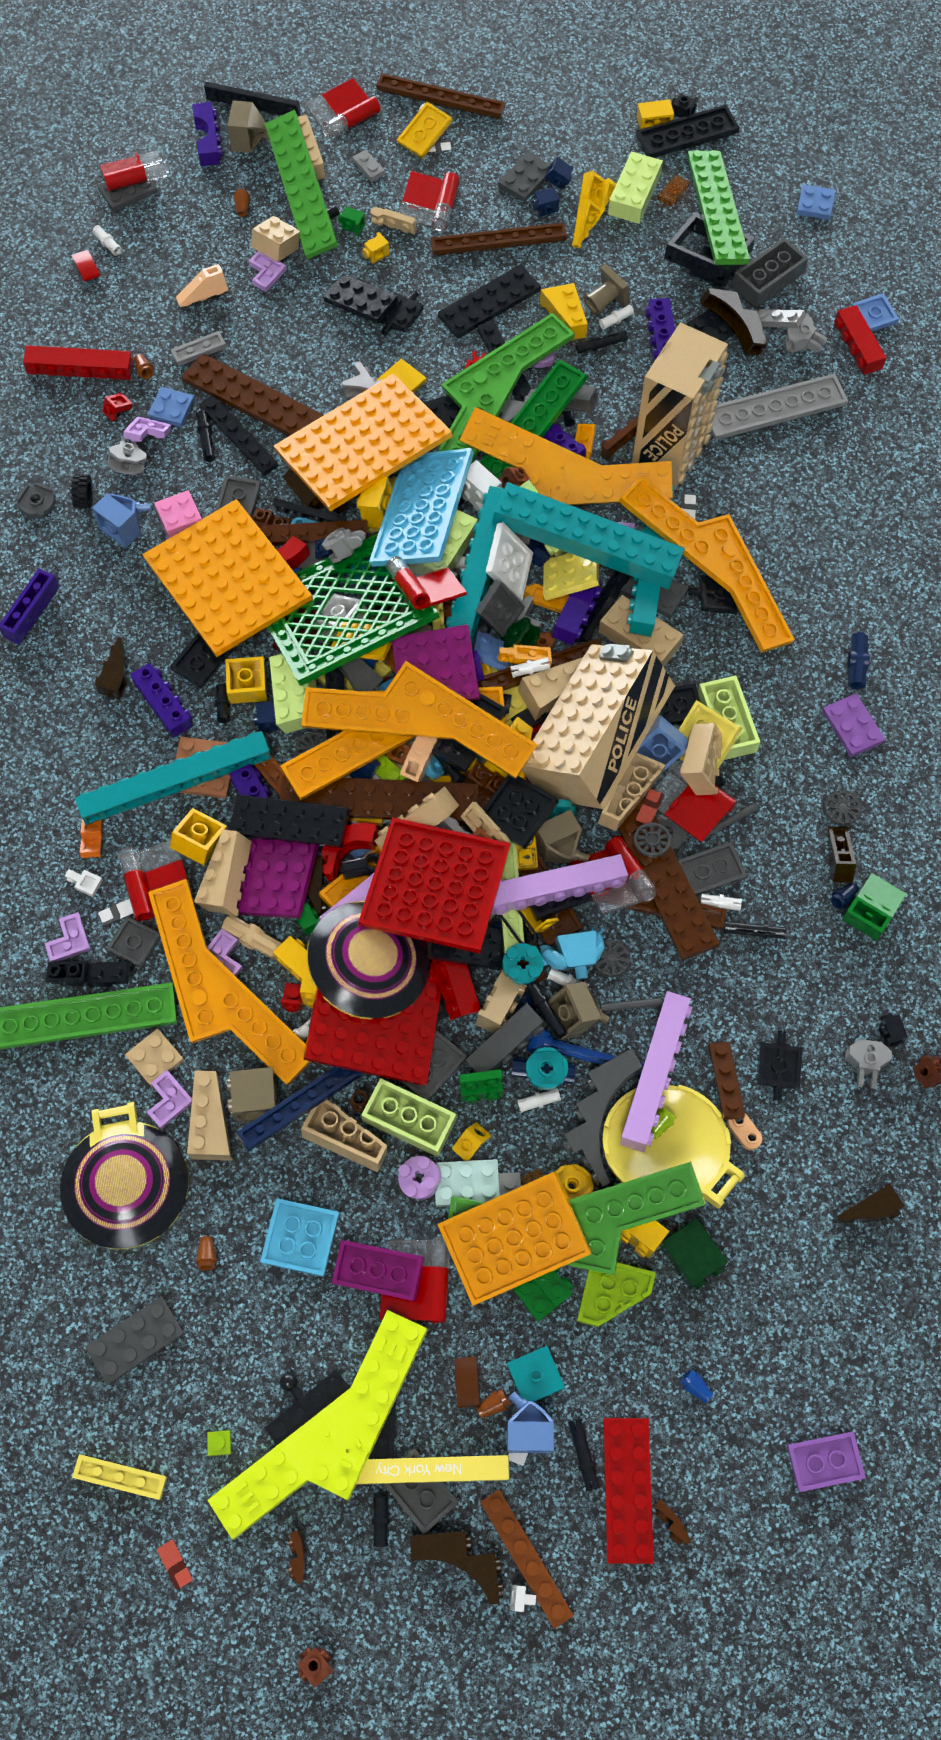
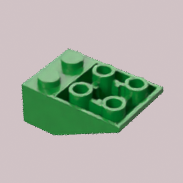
[842,873,907,941]

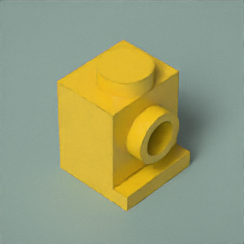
[362,232,389,264]

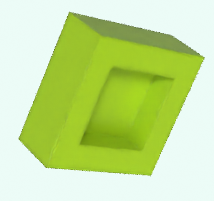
[207,1430,232,1456]

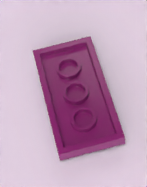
[332,1240,425,1301]

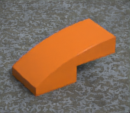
[80,819,103,858]

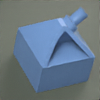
[92,493,151,548]
[637,715,688,770]
[507,1391,554,1453]

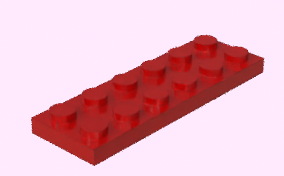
[603,1418,654,1564]

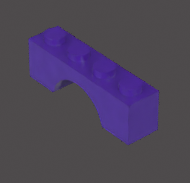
[192,102,223,166]

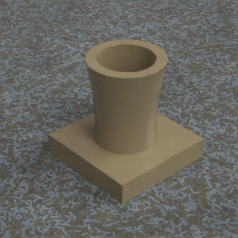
[584,263,630,316]

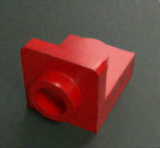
[102,393,133,421]
[280,983,303,1012]

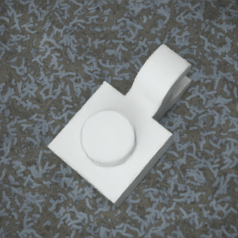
[65,869,103,897]

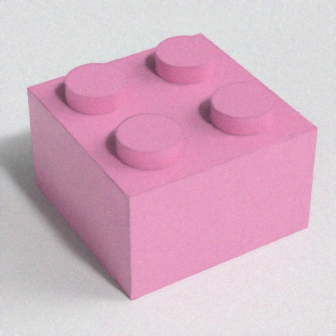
[154,490,202,539]

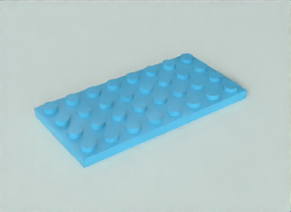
[369,448,474,567]

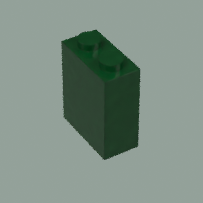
[660,1218,728,1290]

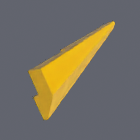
[572,171,616,248]

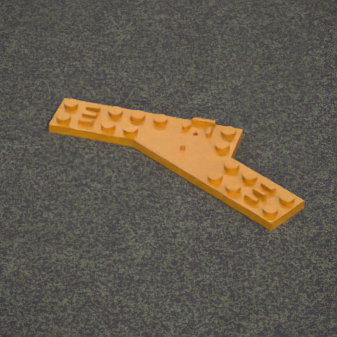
[459,407,673,506]
[618,476,795,653]
[301,661,538,779]
[280,687,505,801]
[148,879,312,1086]

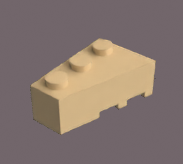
[680,723,722,795]
[476,970,527,1034]

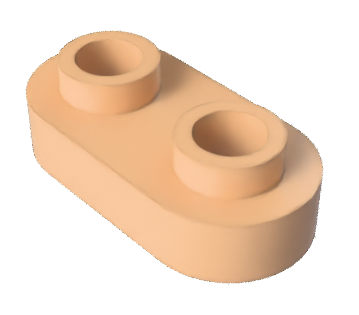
[727,1113,762,1150]

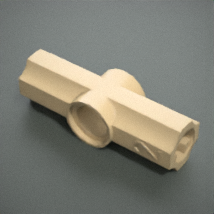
[221,915,282,959]

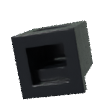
[671,93,698,118]
[879,1014,908,1047]

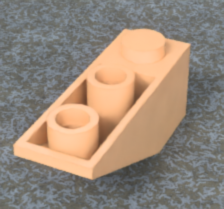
[176,264,228,307]
[400,737,440,782]

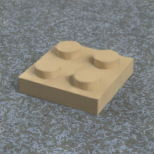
[125,1028,184,1087]

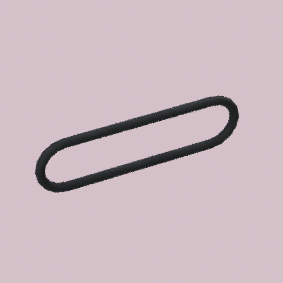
[499,910,537,945]

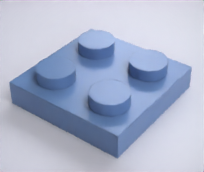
[797,184,835,220]
[852,293,899,332]
[148,387,195,428]
[472,631,509,671]

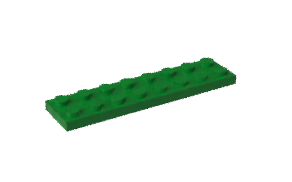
[480,359,588,479]

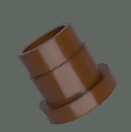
[350,1090,370,1113]

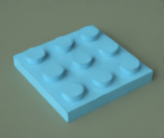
[260,1198,340,1277]

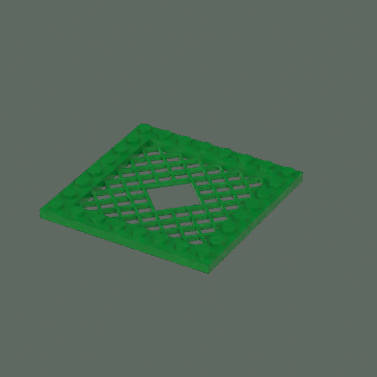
[267,533,440,686]

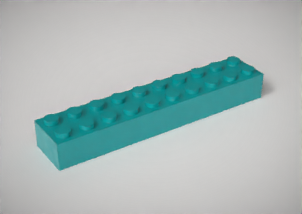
[492,482,685,590]
[446,486,504,645]

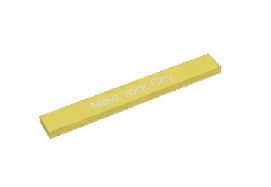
[356,1455,510,1485]

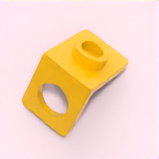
[520,907,559,934]
[452,1122,491,1161]

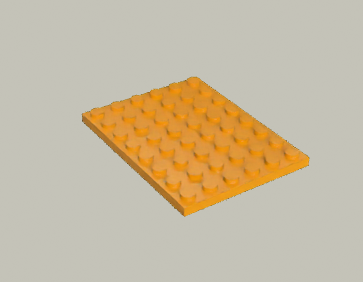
[274,374,453,512]
[142,499,313,657]

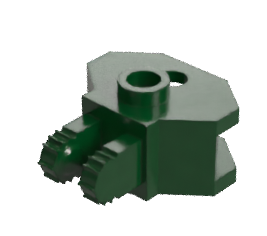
[500,617,540,648]

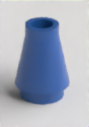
[680,1369,714,1403]

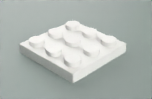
[486,522,533,601]

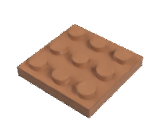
[175,737,231,799]

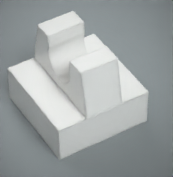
[510,1585,536,1612]

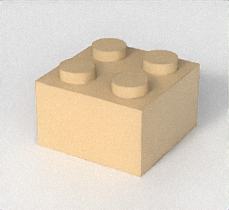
[251,216,300,262]

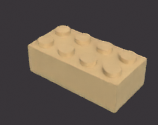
[599,595,684,667]

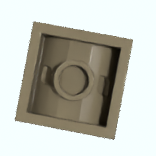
[227,1067,278,1123]

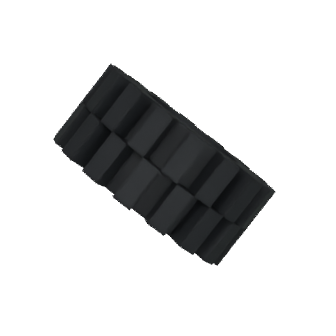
[71,474,93,508]

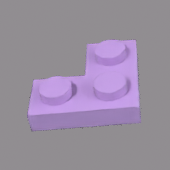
[249,251,287,292]
[124,417,171,442]
[45,912,91,962]
[207,929,243,977]
[147,1070,192,1129]

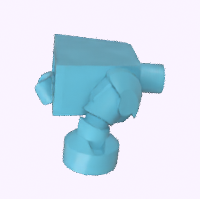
[540,927,605,980]

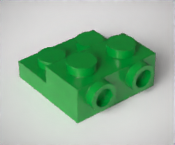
[459,1069,503,1104]
[512,1268,573,1323]

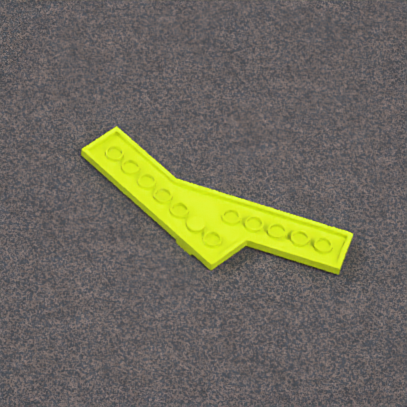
[208,1310,428,1540]

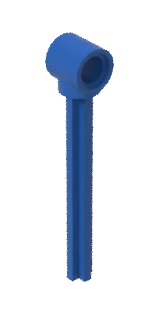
[526,1030,644,1076]

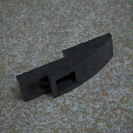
[45,961,130,987]

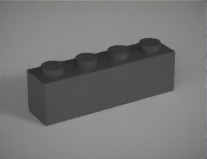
[466,1003,547,1072]

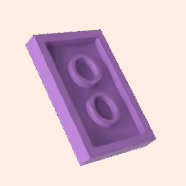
[822,693,886,758]
[786,1431,866,1492]

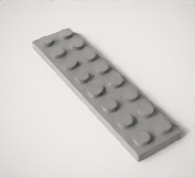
[711,374,848,440]

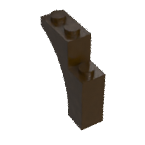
[700,288,768,356]
[282,468,361,514]
[410,1531,503,1605]

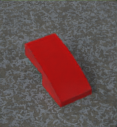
[72,250,100,282]

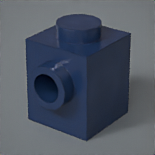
[544,157,573,189]
[532,187,559,217]
[253,701,279,732]

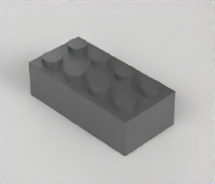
[732,238,808,308]

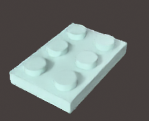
[435,1159,500,1207]

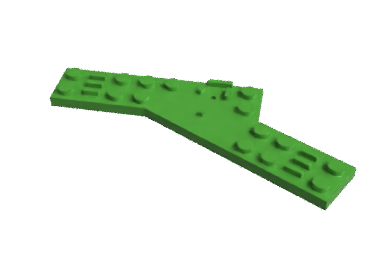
[437,313,575,465]
[448,1161,706,1275]

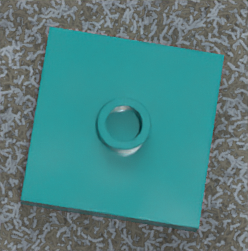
[507,1346,565,1402]

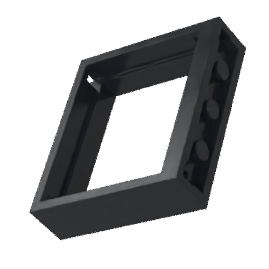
[664,212,755,285]

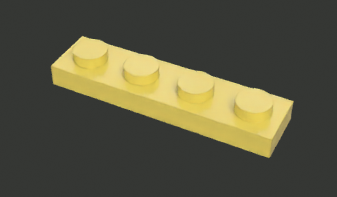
[72,1454,167,1500]

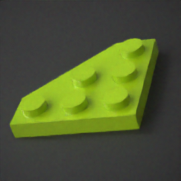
[577,1262,656,1327]

